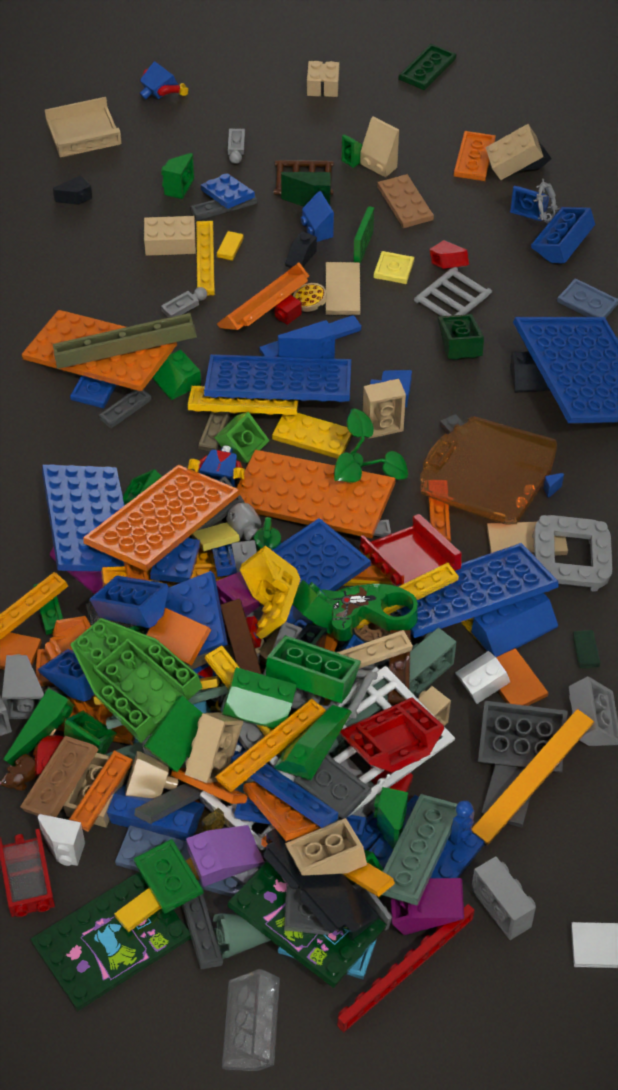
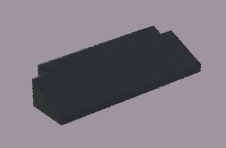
[264,829,379,940]

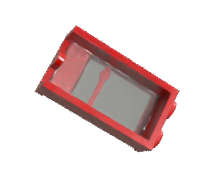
[0,828,55,917]

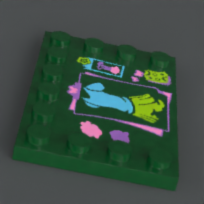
[227,861,387,988]
[30,872,191,1012]

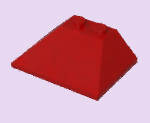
[340,697,444,773]

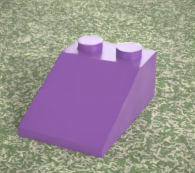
[186,825,264,887]

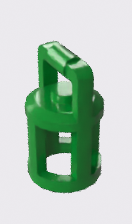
[254,517,281,552]

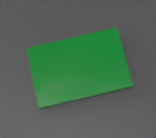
[353,206,374,263]
[143,695,203,772]
[133,839,204,914]

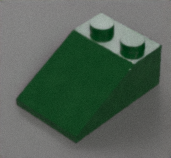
[281,172,331,207]
[438,314,484,360]

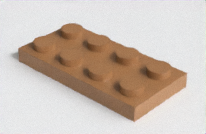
[377,174,434,228]
[20,736,99,817]

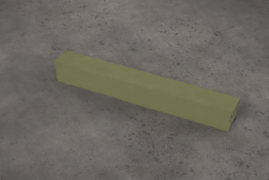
[53,313,197,369]

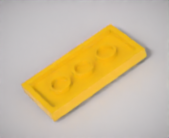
[272,413,352,459]

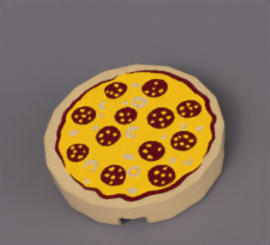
[293,283,327,312]

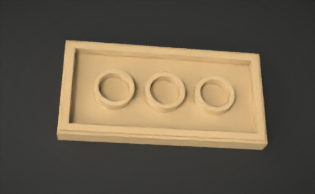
[326,262,360,315]
[487,522,568,555]

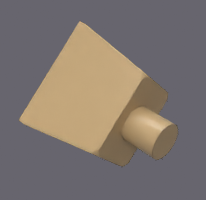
[126,751,178,799]

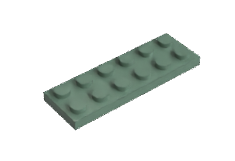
[382,794,457,905]

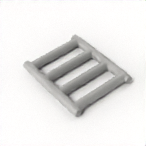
[414,267,492,316]
[291,669,378,719]

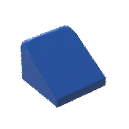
[543,473,564,497]

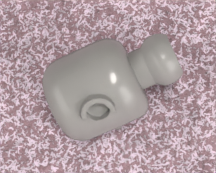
[226,502,261,541]

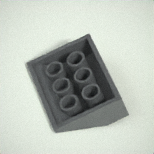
[478,701,568,773]

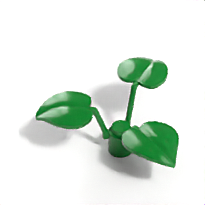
[334,408,408,483]

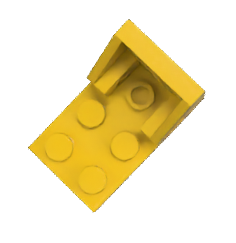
[240,546,301,639]

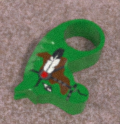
[321,584,418,641]

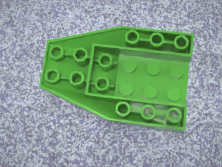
[70,618,203,743]

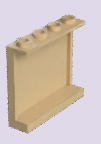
[45,97,122,157]

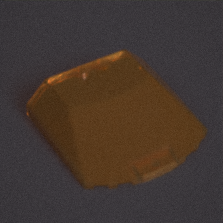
[420,416,557,525]

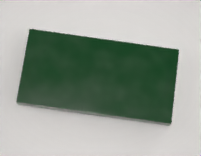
[398,44,457,90]

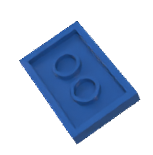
[201,173,255,209]
[150,538,200,583]

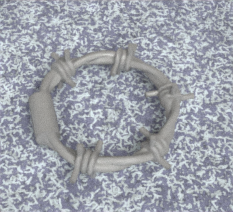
[534,178,561,223]

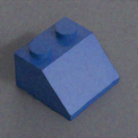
[510,185,549,221]
[301,191,334,242]

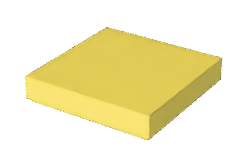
[374,251,414,284]
[192,522,240,551]

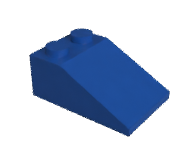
[278,320,335,359]
[38,649,95,702]

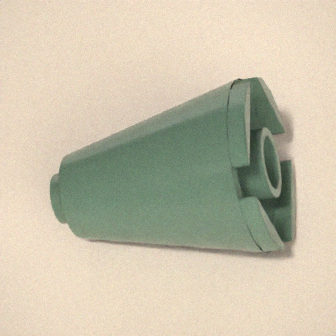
[213,913,270,959]

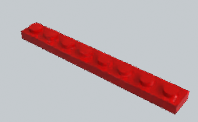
[337,904,474,1033]

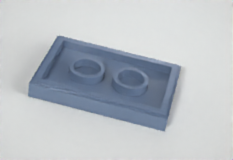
[557,278,618,319]

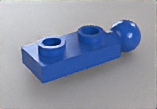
[450,801,474,845]

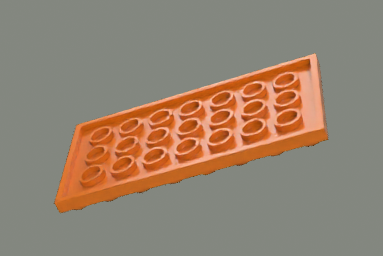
[21,310,177,392]
[237,450,396,538]
[83,465,239,571]

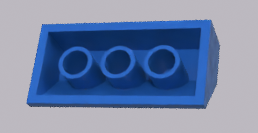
[531,207,596,264]
[90,575,168,628]
[471,593,558,657]
[107,784,205,841]

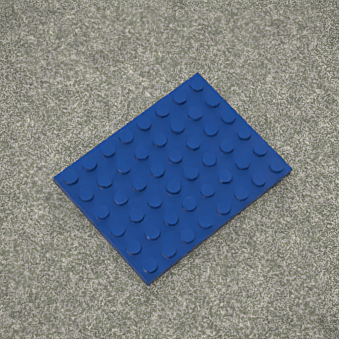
[513,317,618,423]

